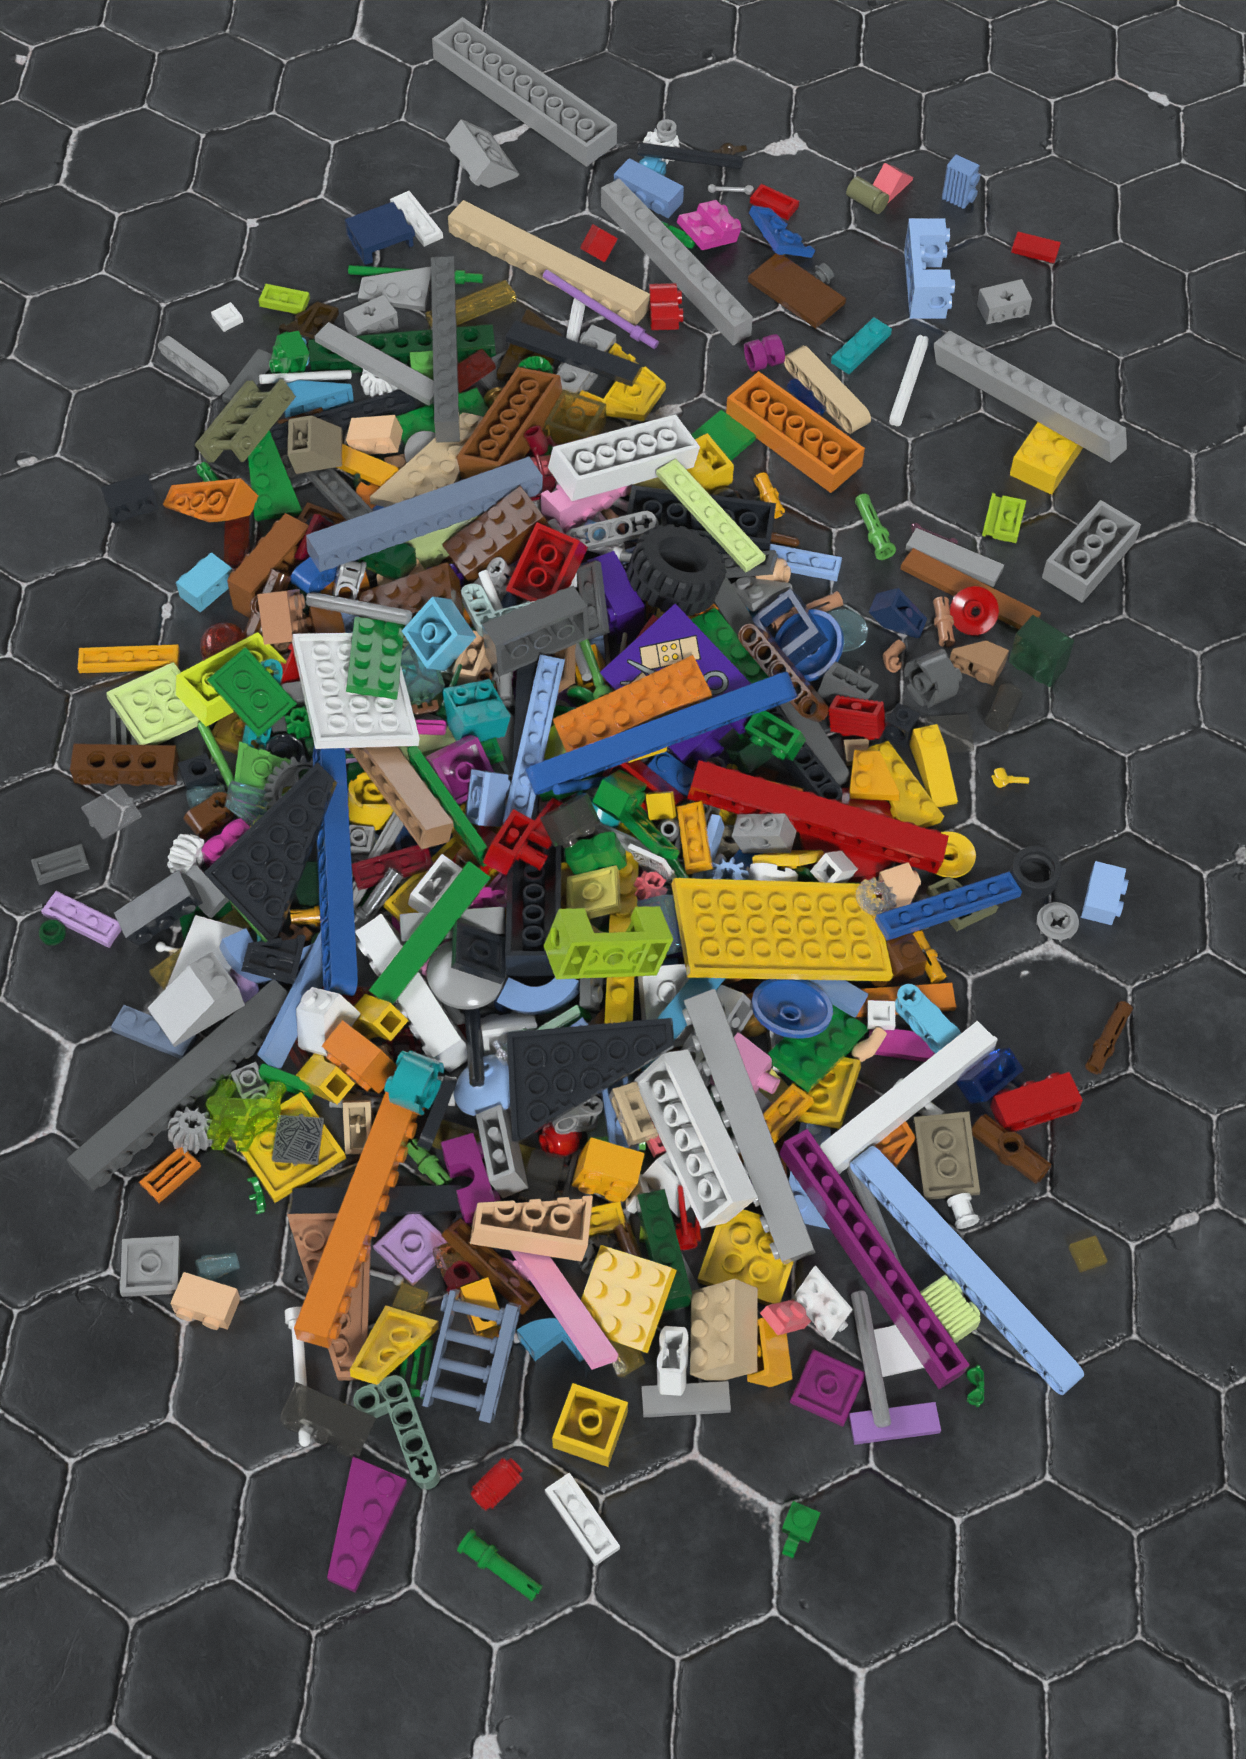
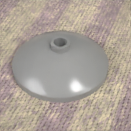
[427,940,508,1009]

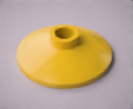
[937,832,976,878]

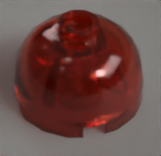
[200,622,246,661]

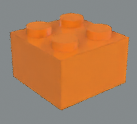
[322,1020,398,1094]

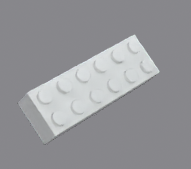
[548,414,700,501]
[355,914,468,1073]
[634,1049,758,1228]

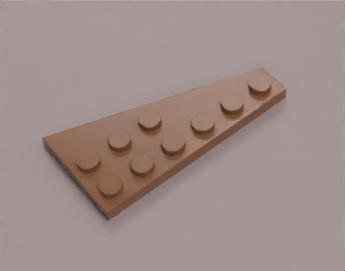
[287,1213,371,1381]

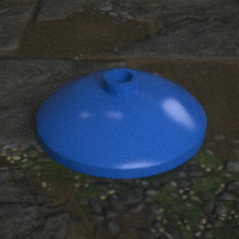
[775,610,844,681]
[751,979,833,1039]

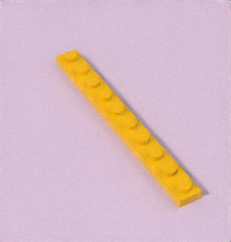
[605,822,639,1024]

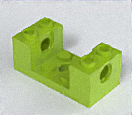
[544,906,673,979]

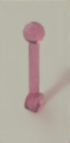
[911,523,958,545]

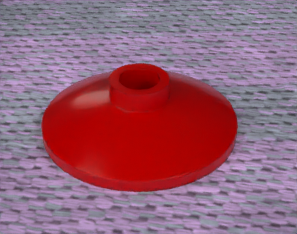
[950,586,999,636]

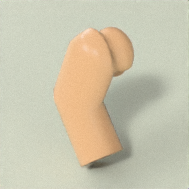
[851,1027,887,1062]

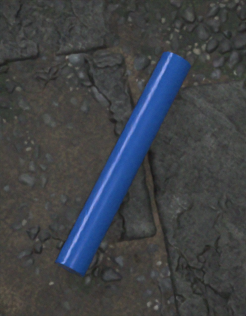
[553,776,606,795]

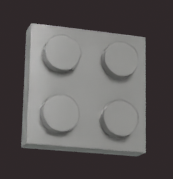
[120,1236,181,1297]

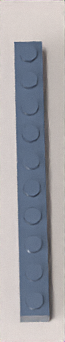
[306,457,543,572]

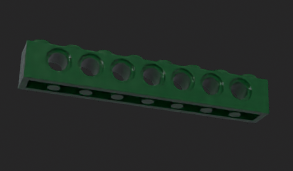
[308,324,496,373]

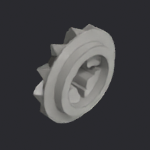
[1036,902,1079,942]

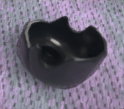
[265,733,306,762]

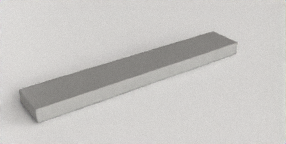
[315,322,434,406]

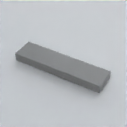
[905,528,1004,587]

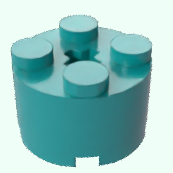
[384,1051,444,1115]

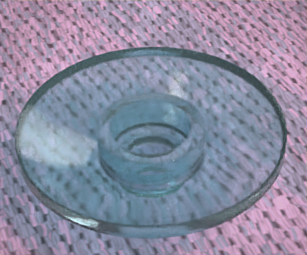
[828,609,868,652]

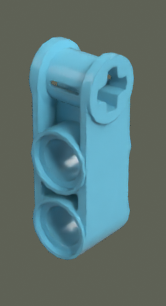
[895,984,961,1054]

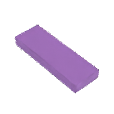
[849,1402,941,1445]

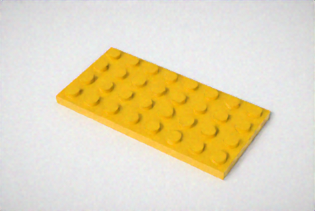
[671,878,893,981]

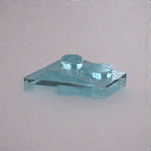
[225,780,269,826]

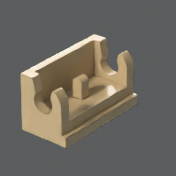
[608,1082,658,1147]

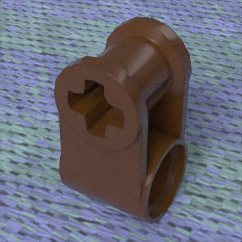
[184,792,235,840]

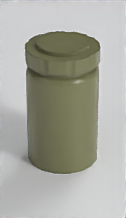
[846,176,889,214]

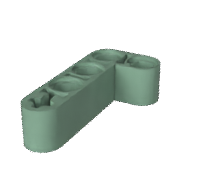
[353,1375,440,1490]

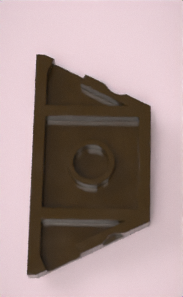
[497,309,563,380]

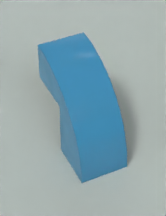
[517,1318,584,1362]

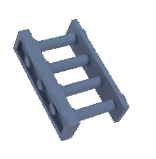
[420,1289,521,1423]

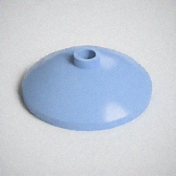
[453,1052,511,1116]

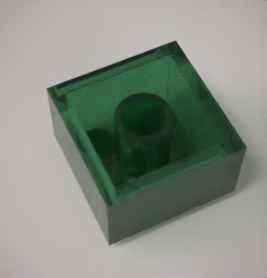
[1009,615,1074,687]

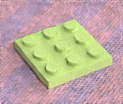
[106,662,200,745]

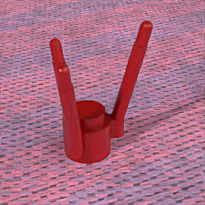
[675,1185,701,1250]

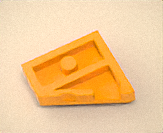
[850,750,900,801]

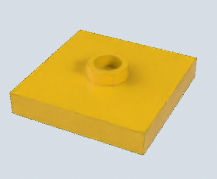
[753,850,824,869]

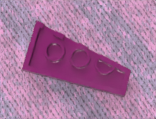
[327,1457,407,1592]

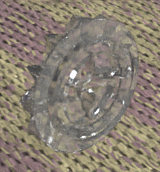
[856,877,897,916]

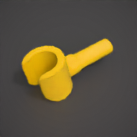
[991,768,1029,788]

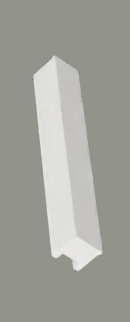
[819,1021,997,1174]

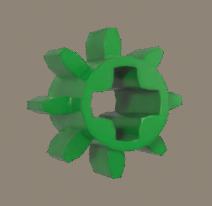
[285,706,311,739]

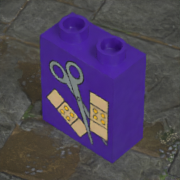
[600,604,753,768]

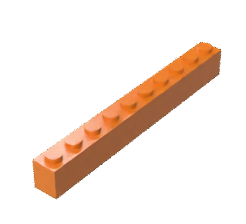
[294,1092,425,1349]

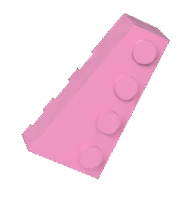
[541,484,633,534]

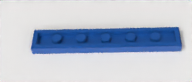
[874,872,1022,941]

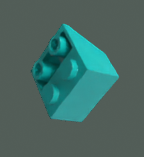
[443,679,511,742]

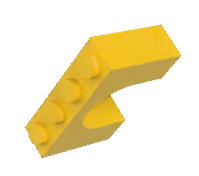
[295,994,408,1105]

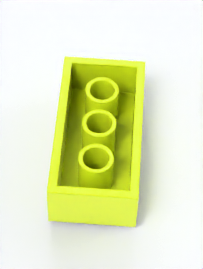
[176,632,287,727]

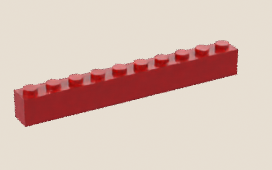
[687,760,949,874]

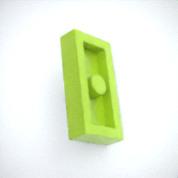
[259,284,310,314]

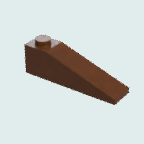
[870,886,927,988]

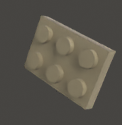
[914,1112,980,1200]

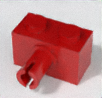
[483,809,548,875]

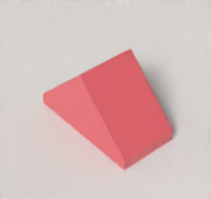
[873,163,913,203]

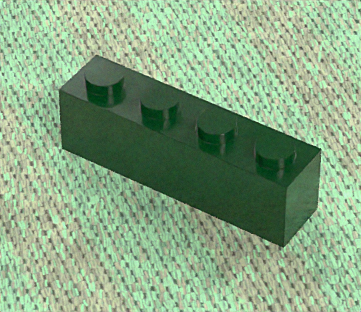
[637,1189,692,1312]

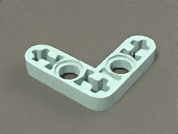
[461,584,534,637]

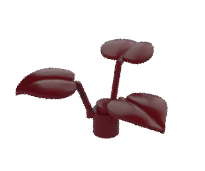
[523,426,558,501]

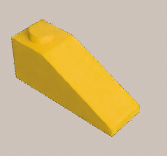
[909,724,958,808]

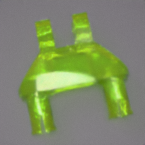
[205,1079,287,1152]

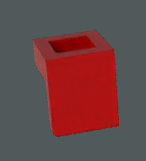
[580,224,618,262]

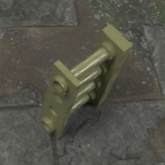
[195,379,296,462]

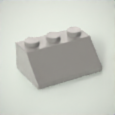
[445,119,519,188]

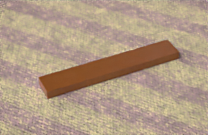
[901,548,1041,634]

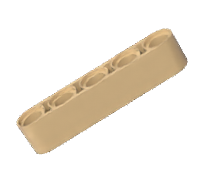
[784,345,871,434]

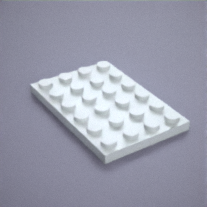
[292,633,420,749]

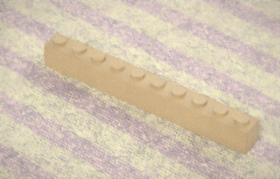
[448,200,650,326]

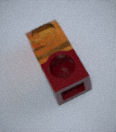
[433,1242,480,1298]

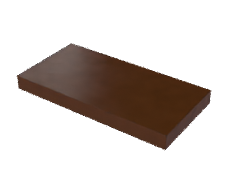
[748,253,846,329]

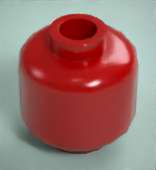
[539,1123,582,1159]

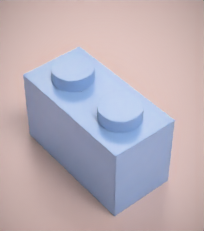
[1081,861,1129,925]

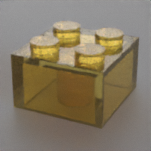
[544,389,606,445]

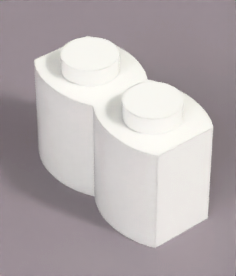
[657,1326,688,1396]

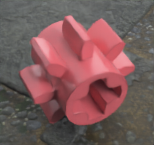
[634,871,668,904]

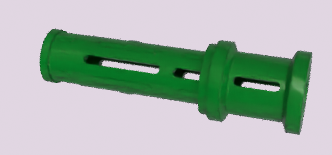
[457,1529,543,1602]

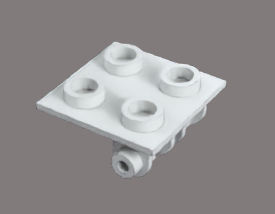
[793,1266,853,1341]

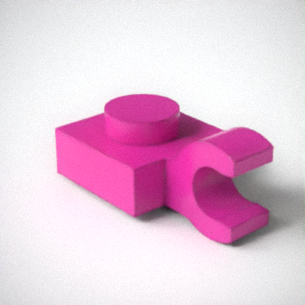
[468,887,507,909]

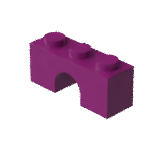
[441,1133,501,1226]

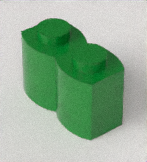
[565,832,627,875]

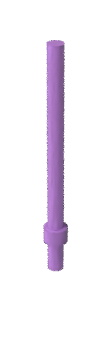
[542,270,659,349]

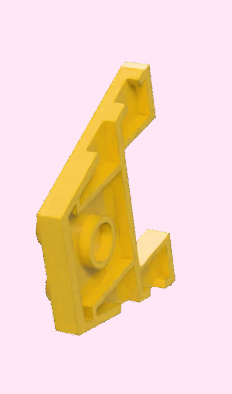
[572,343,666,421]

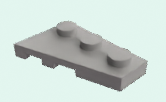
[358,267,431,311]

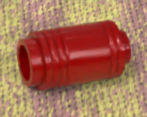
[470,1458,523,1511]

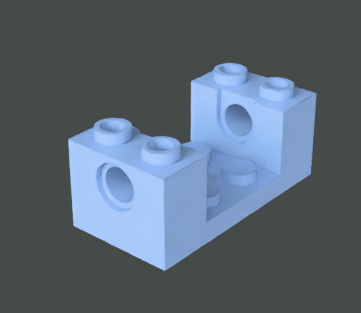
[904,218,955,319]

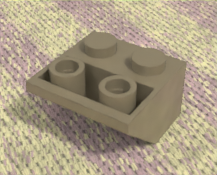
[288,415,342,474]

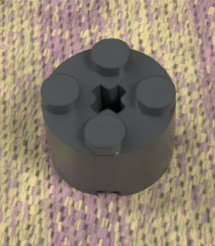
[904,649,962,708]

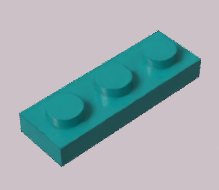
[831,317,892,374]

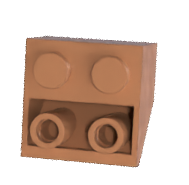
[257,589,308,645]

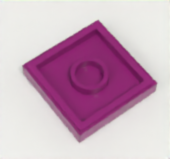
[790,1349,865,1427]

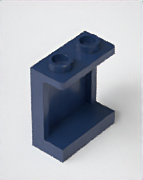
[345,201,415,265]

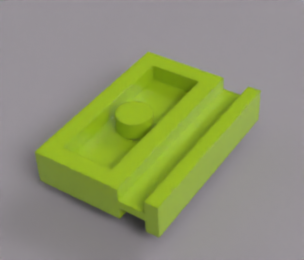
[982,493,1026,543]

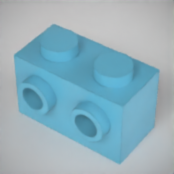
[176,552,233,612]

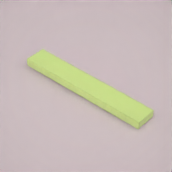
[656,458,765,573]

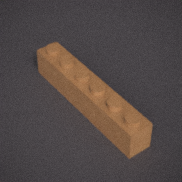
[349,746,453,849]

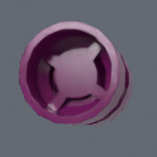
[744,334,785,372]

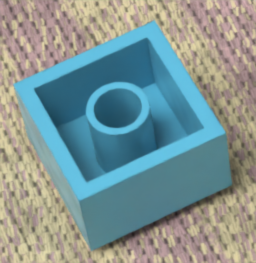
[402,597,476,671]

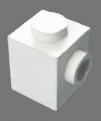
[810,851,858,883]

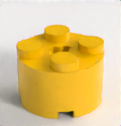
[348,772,394,830]

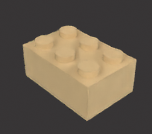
[690,1279,758,1382]

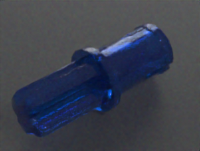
[787,378,826,415]

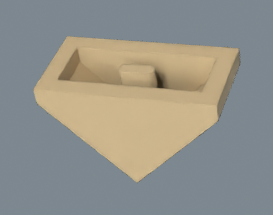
[343,1100,374,1154]

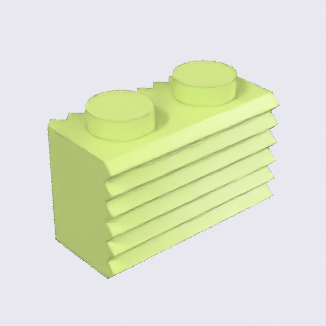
[920,1275,981,1343]

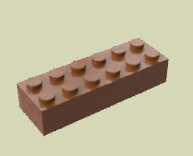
[457,367,564,479]

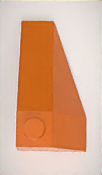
[163,478,258,522]

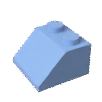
[465,769,511,827]

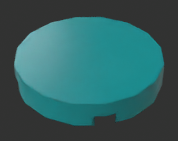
[574,791,621,829]

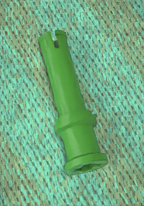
[855,494,896,560]

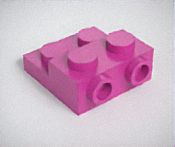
[677,200,742,250]

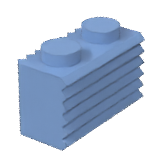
[942,154,981,209]

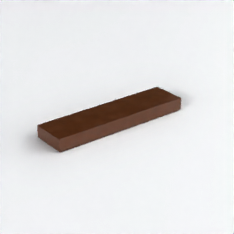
[441,1218,542,1315]

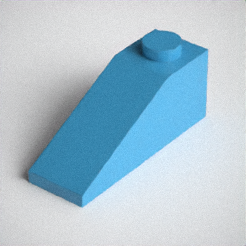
[283,380,354,418]

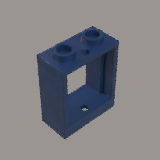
[752,588,828,668]

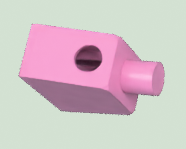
[710,1032,780,1094]

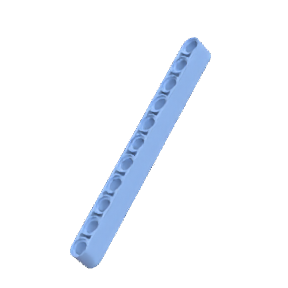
[850,1145,1084,1395]

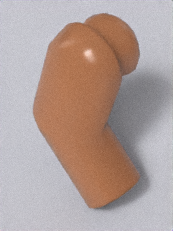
[883,640,906,673]

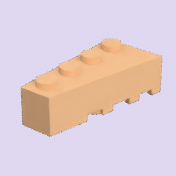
[470,1196,593,1261]

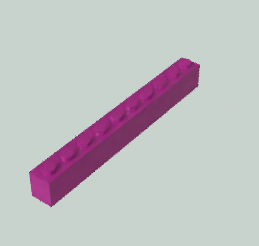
[779,1129,970,1389]

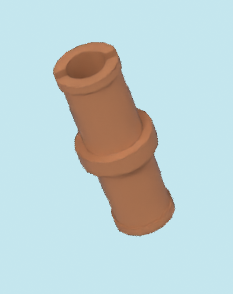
[933,597,955,647]

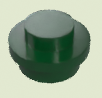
[39,920,66,945]

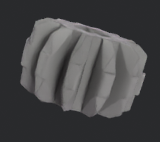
[168,1107,215,1154]

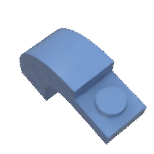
[219,928,314,985]
[497,978,580,1015]

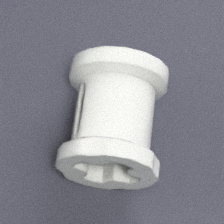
[947,1193,980,1229]

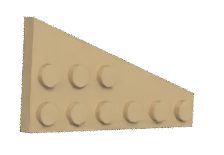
[370,412,483,507]

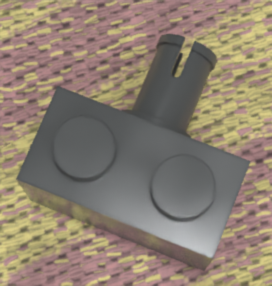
[818,661,879,703]

